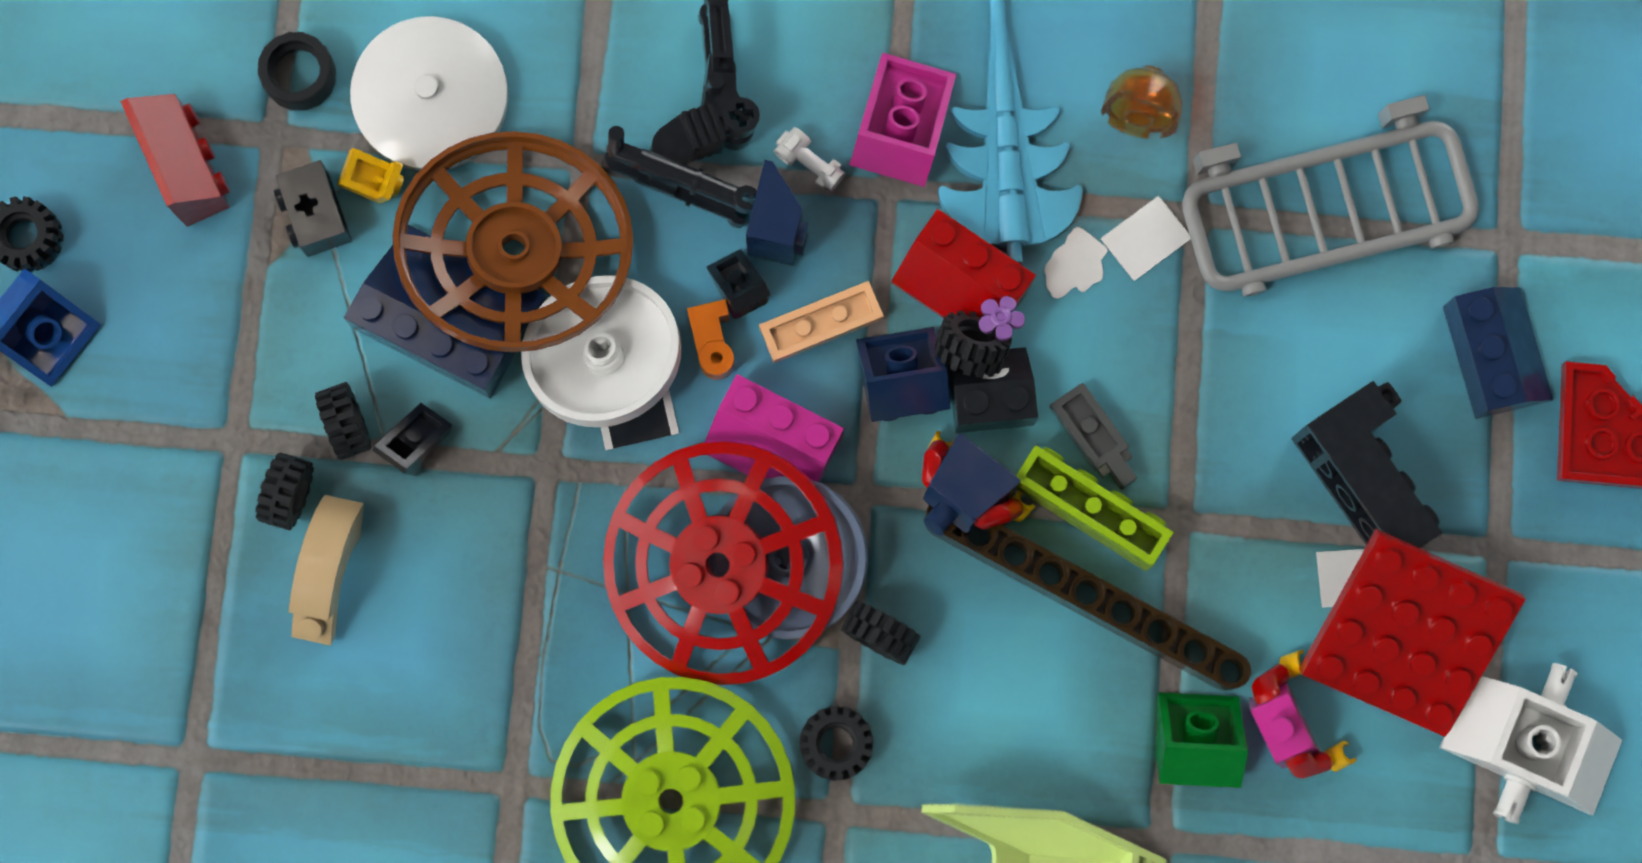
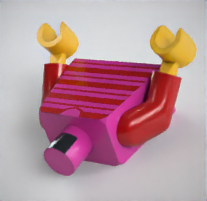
[1249,650,1357,779]

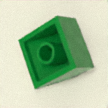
[1156,692,1248,788]

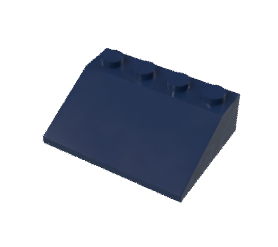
[344,225,547,399]

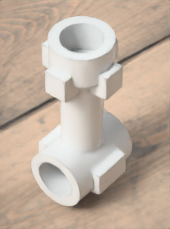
[774,127,846,191]

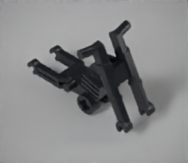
[601,0,760,228]

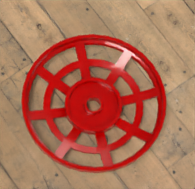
[603,441,844,685]

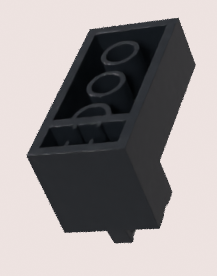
[1291,381,1442,548]

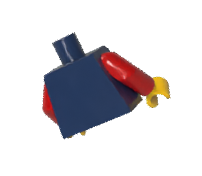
[921,430,1036,536]

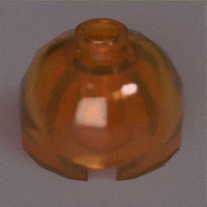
[1101,66,1182,139]

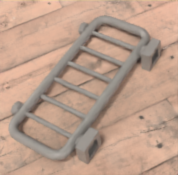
[1182,95,1479,297]

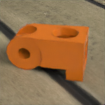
[687,299,735,380]

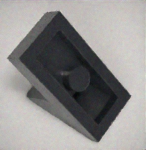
[706,249,771,319]
[372,403,453,476]

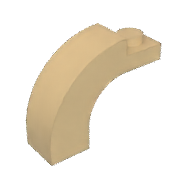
[289,495,364,646]

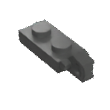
[1049,383,1137,491]

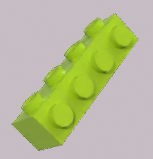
[1016,445,1174,572]

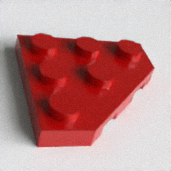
[1557,361,1642,489]

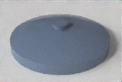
[709,476,868,639]

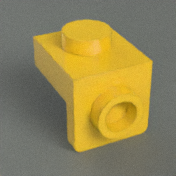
[336,148,404,204]

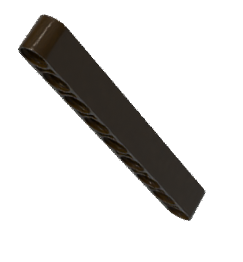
[924,505,1251,691]

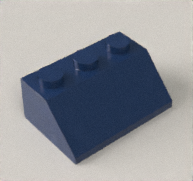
[1443,287,1553,419]

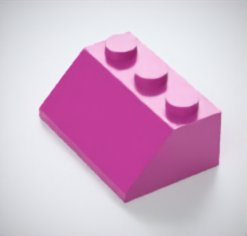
[704,374,844,483]

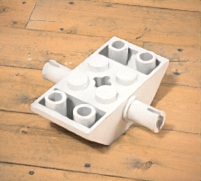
[1439,663,1622,824]

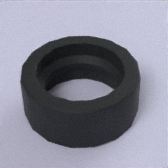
[258,32,336,110]

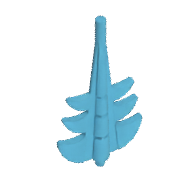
[938,0,1082,264]

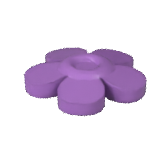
[979,296,1025,341]

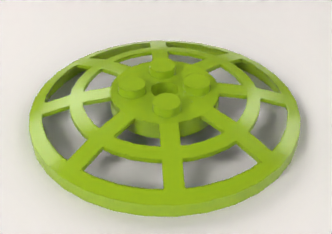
[550,677,796,863]

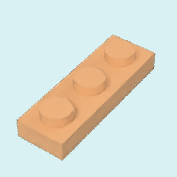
[759,281,884,364]

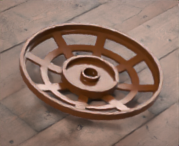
[392,131,633,352]

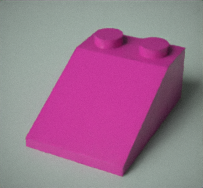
[850,53,956,187]

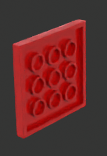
[1299,529,1526,737]

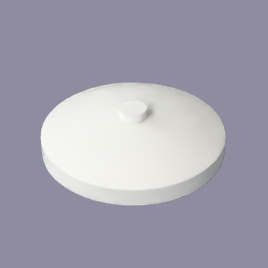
[350,17,508,171]
[521,276,682,427]

